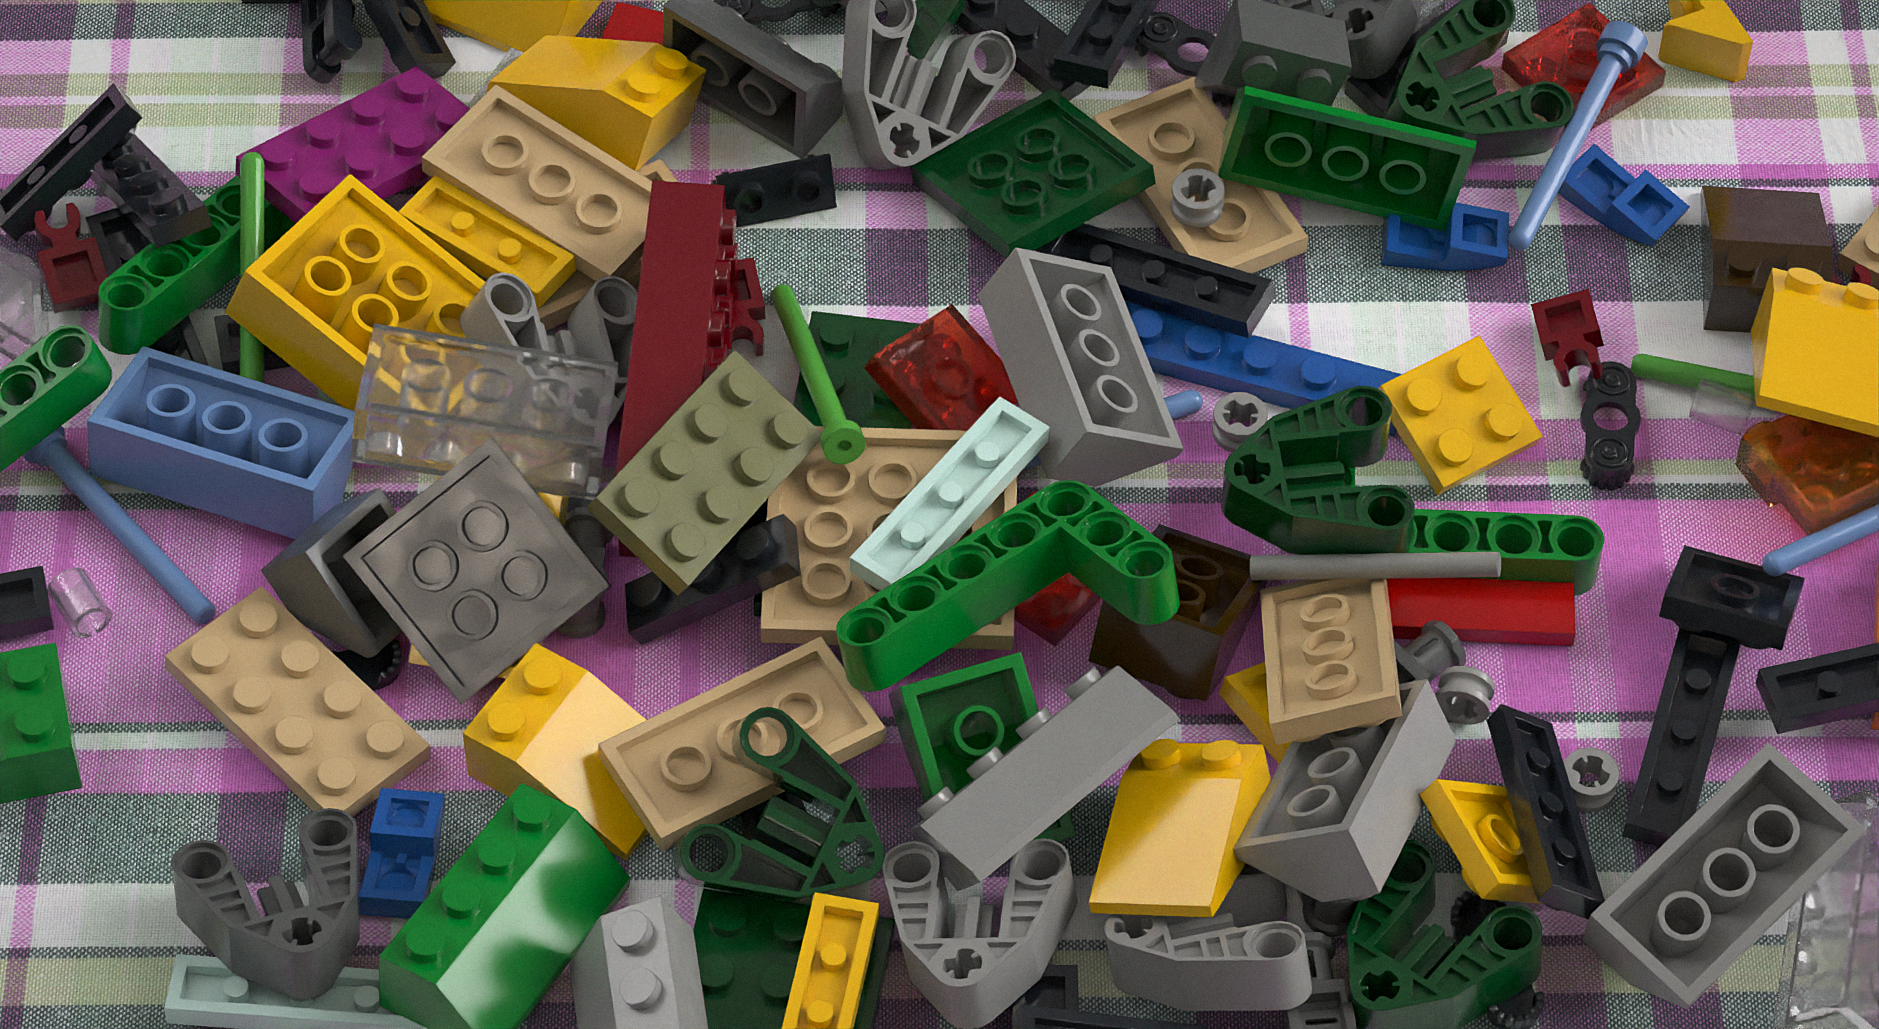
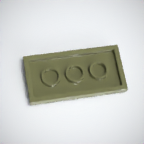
[586,350,821,595]

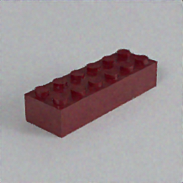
[615,181,739,557]

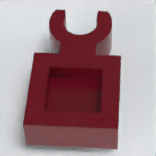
[35,203,108,314]
[723,257,766,357]
[1531,289,1604,387]

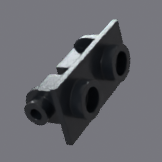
[711,153,837,228]

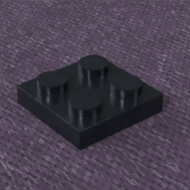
[1659,545,1805,651]

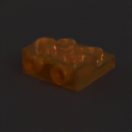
[1735,414,1879,536]

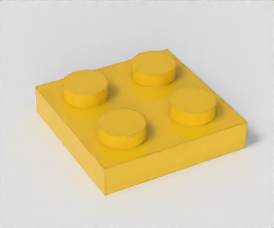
[1378,335,1543,496]
[1419,779,1543,904]

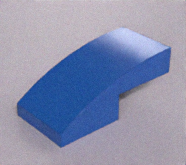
[1558,144,1690,247]
[1381,202,1509,271]
[359,788,445,919]

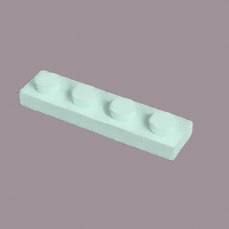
[850,396,1050,591]
[164,954,428,1029]

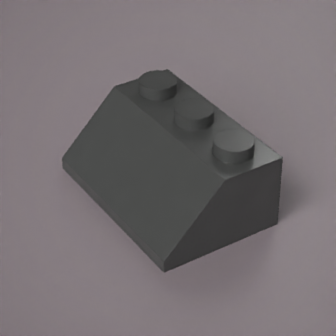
[663,0,843,159]

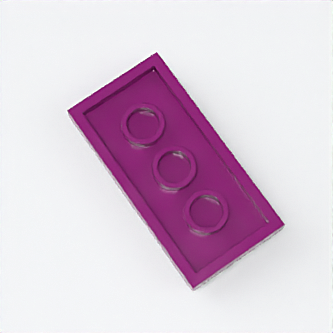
[235,67,470,223]

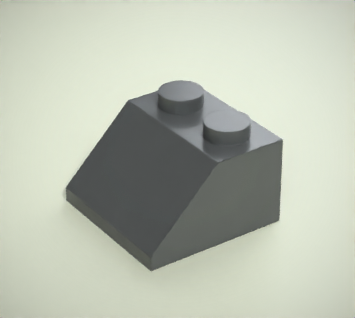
[1194,0,1352,106]
[261,487,402,658]

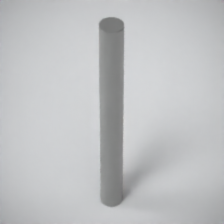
[1250,552,1501,580]

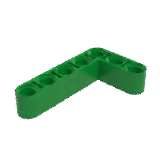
[98,175,296,355]
[0,325,112,472]
[1295,468,1605,596]
[836,480,1180,692]

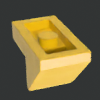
[1658,0,1753,82]

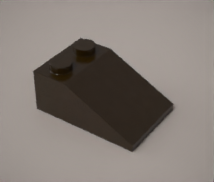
[1700,185,1834,333]
[1088,524,1268,702]

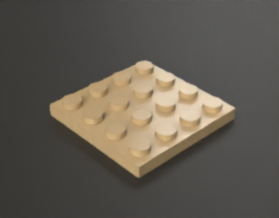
[760,426,1017,650]

